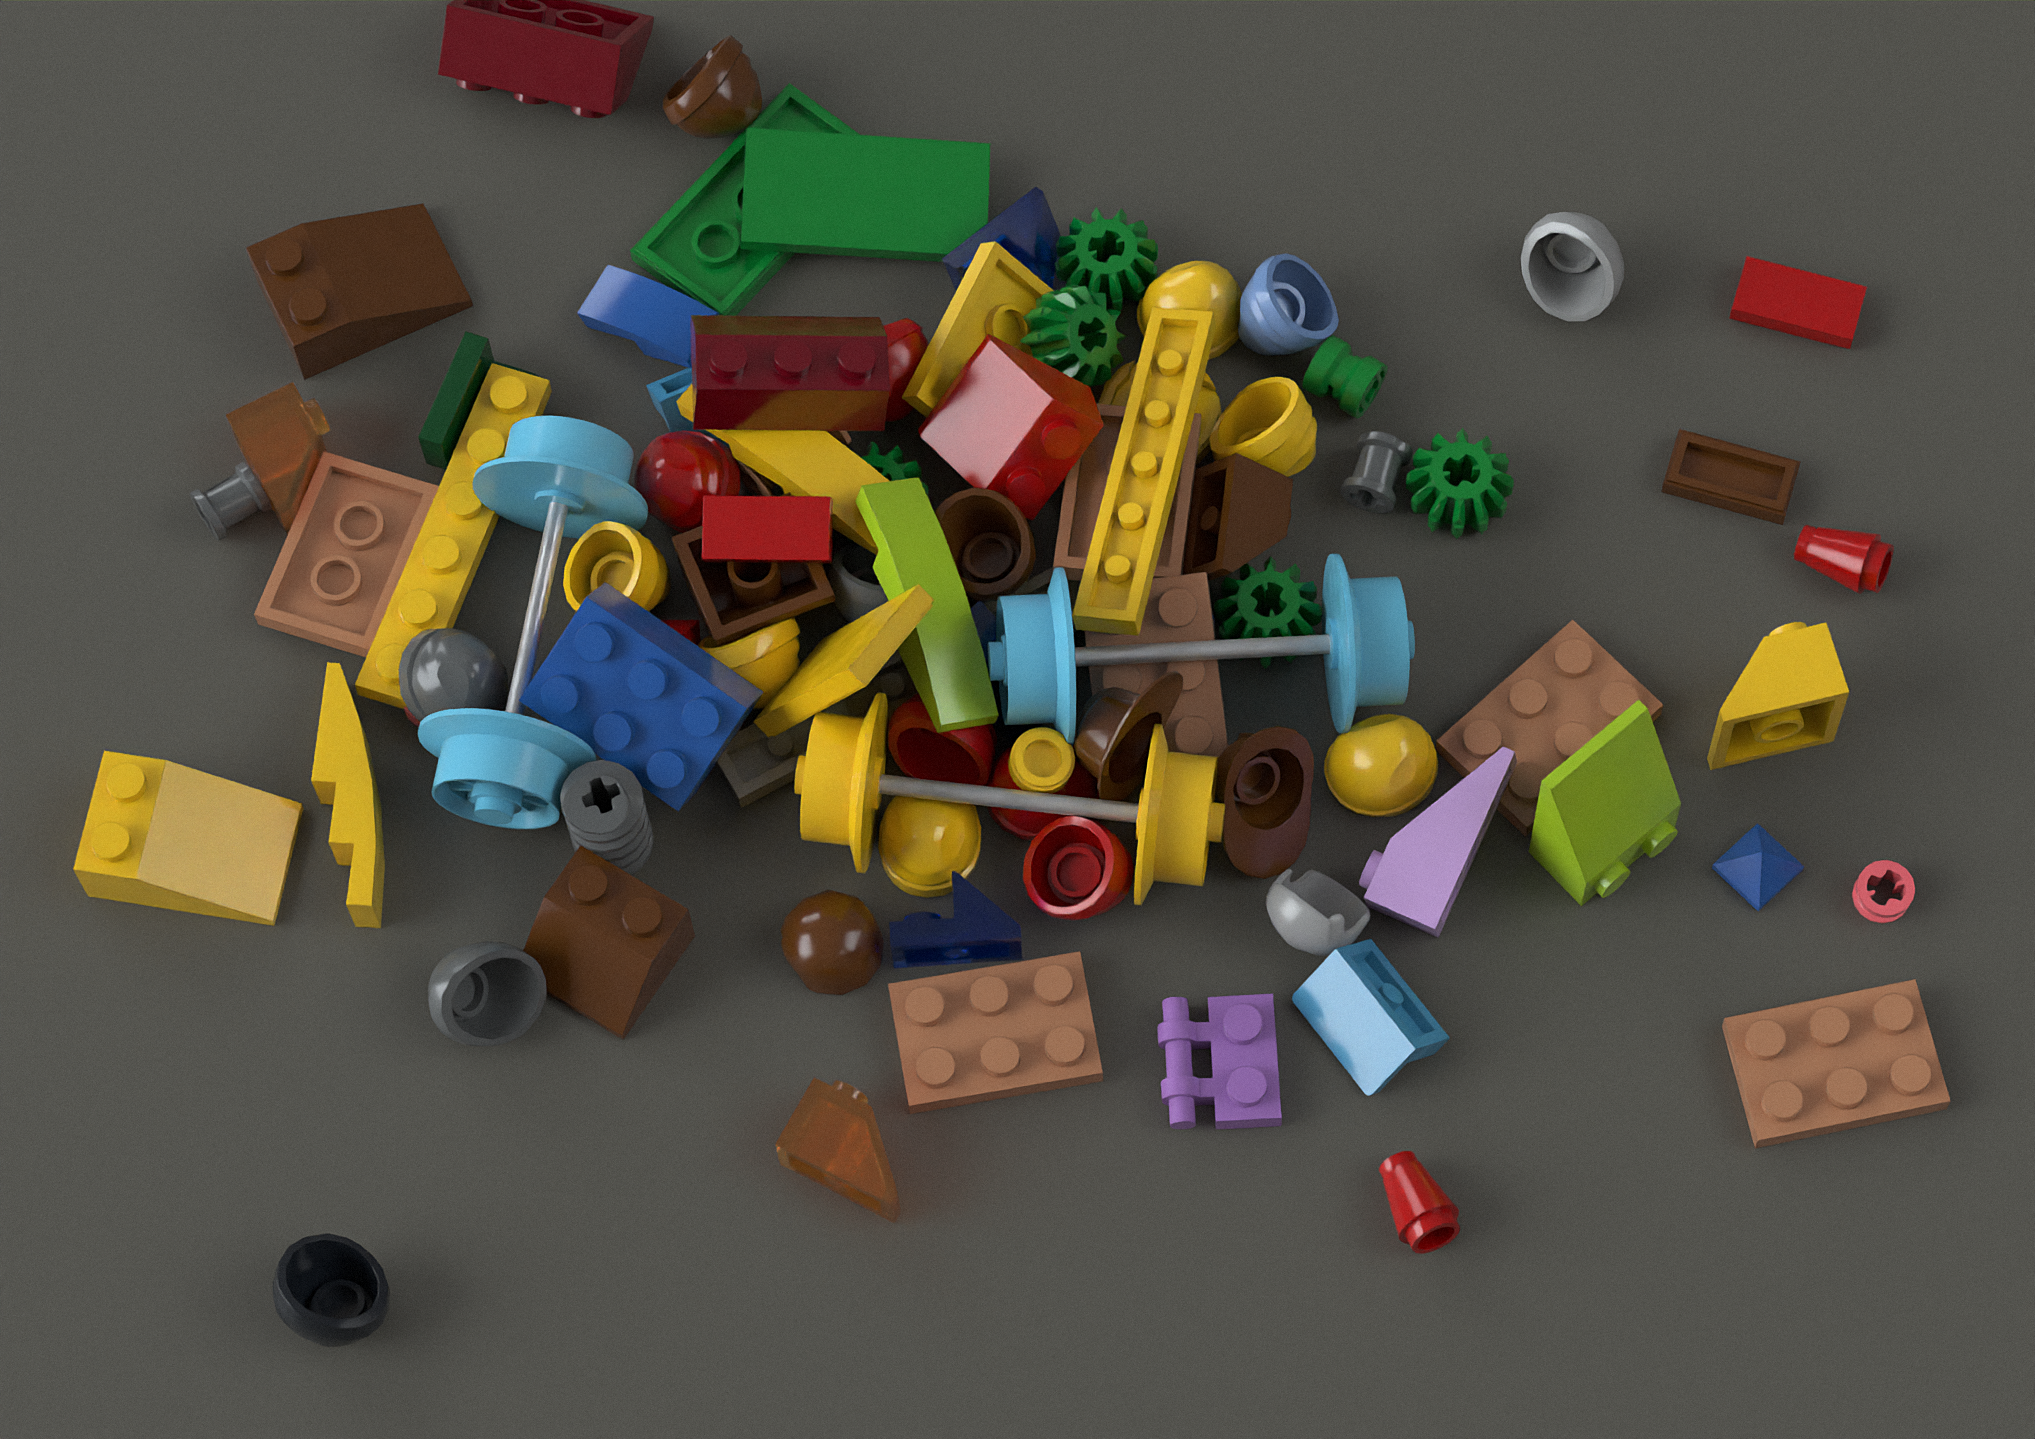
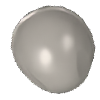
[1521,212,1624,322]

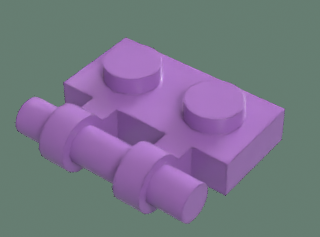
[1157,994,1282,1130]

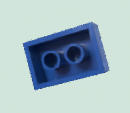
[519,582,764,811]

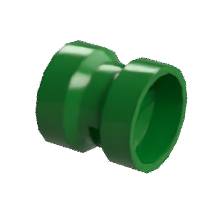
[1302,335,1388,419]

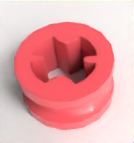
[1852,860,1915,923]

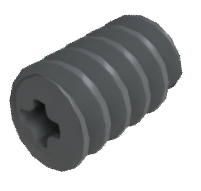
[560,760,654,875]

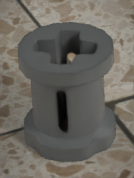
[1341,431,1413,514]
[189,461,273,541]

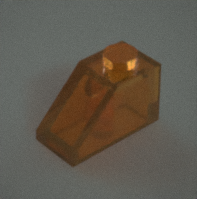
[226,382,331,536]
[775,1077,901,1223]

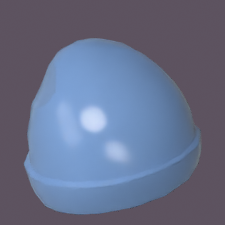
[1237,253,1339,356]

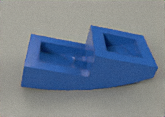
[577,265,719,369]

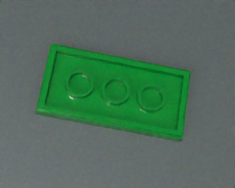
[630,83,860,316]
[740,127,991,264]

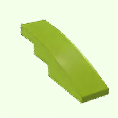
[855,477,998,733]

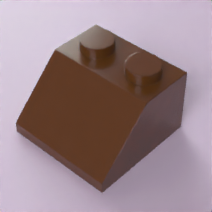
[671,492,836,646]
[523,845,695,1040]

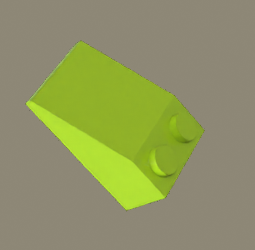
[1528,700,1681,906]

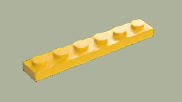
[1072,307,1216,636]
[355,363,552,709]

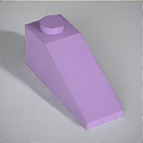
[1359,747,1517,938]

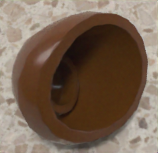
[663,35,762,139]
[935,487,1036,601]

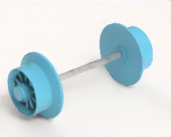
[418,416,648,829]
[988,553,1415,747]

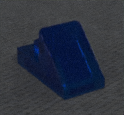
[942,187,1060,291]
[889,871,1023,968]

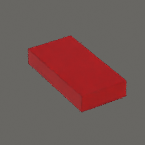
[1729,256,1867,349]
[702,495,833,563]

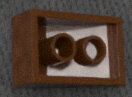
[246,203,473,380]

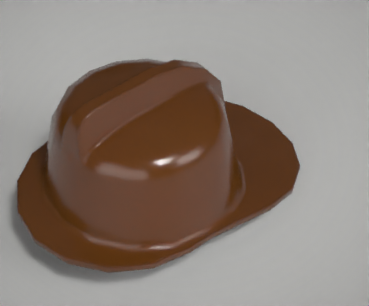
[1074,671,1183,802]
[1215,726,1314,879]

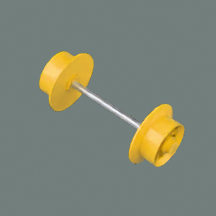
[794,692,1225,906]

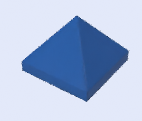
[1712,823,1804,912]

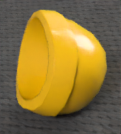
[1137,261,1242,360]
[1210,377,1317,477]
[563,521,671,612]
[698,617,800,709]
[1324,714,1438,817]
[878,796,981,898]

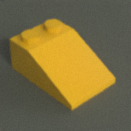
[73,750,303,926]

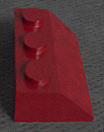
[438,0,654,118]
[690,315,890,431]

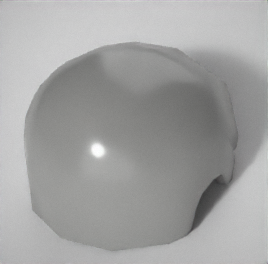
[1266,869,1370,956]

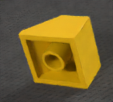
[1707,622,1849,770]

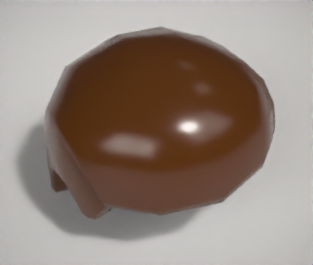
[780,889,884,995]

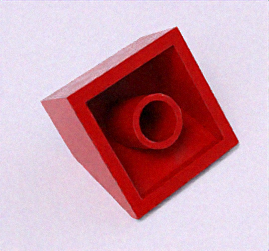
[918,334,1104,521]

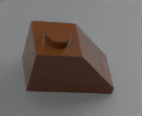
[1183,453,1293,581]

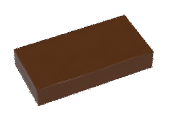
[1661,429,1801,525]

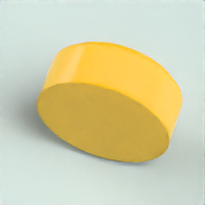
[1008,727,1075,794]

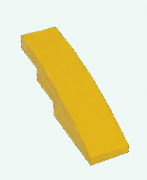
[676,384,889,555]
[311,662,385,928]

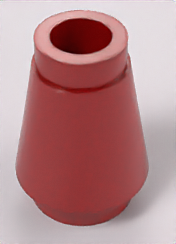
[1794,524,1894,594]
[1379,1151,1460,1254]

